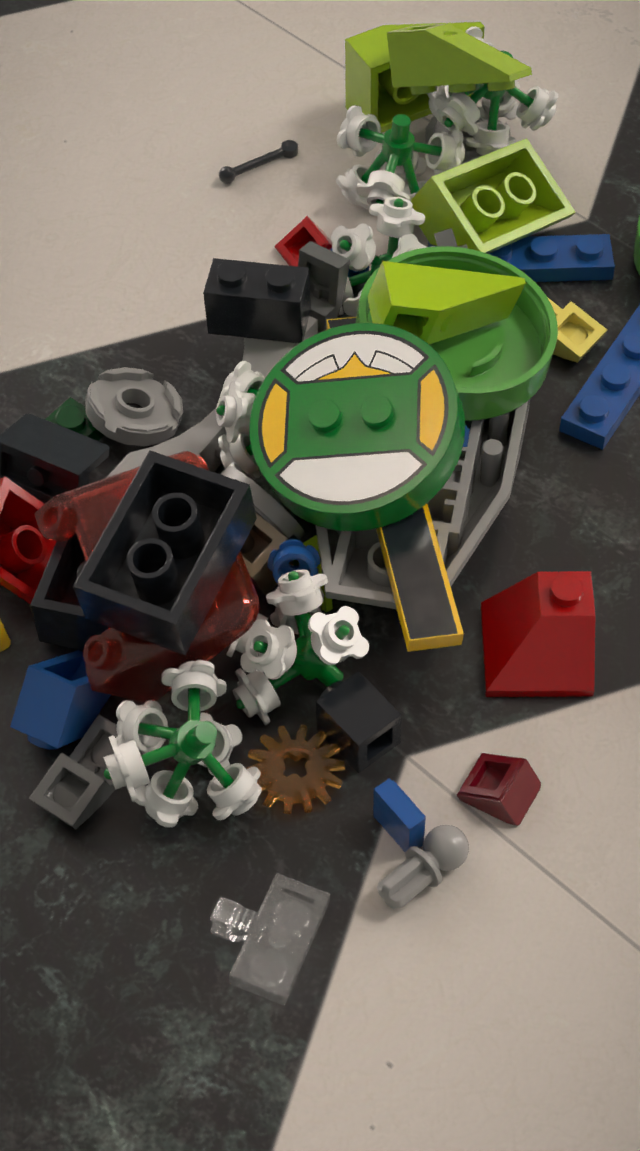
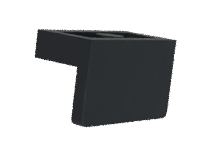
[0,413,109,515]

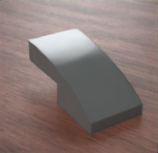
[298,241,350,333]
[29,714,143,830]

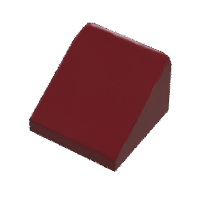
[457,753,541,826]

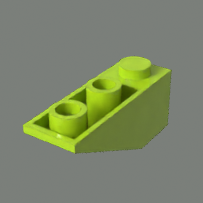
[387,24,532,95]
[367,261,526,344]

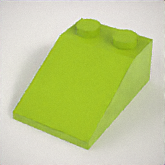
[345,22,485,133]

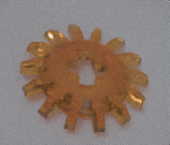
[246,724,345,814]

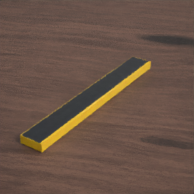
[326,317,464,652]

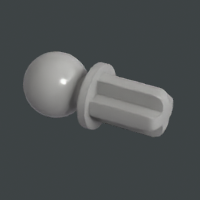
[377,825,469,909]

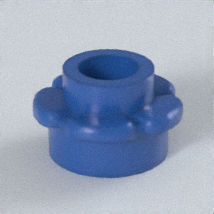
[268,539,320,584]

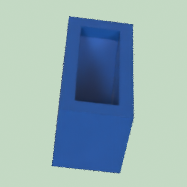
[10,650,124,750]

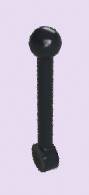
[219,140,298,184]

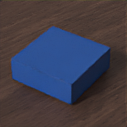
[373,778,426,853]

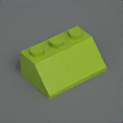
[411,138,576,254]

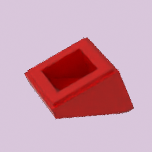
[274,216,333,267]

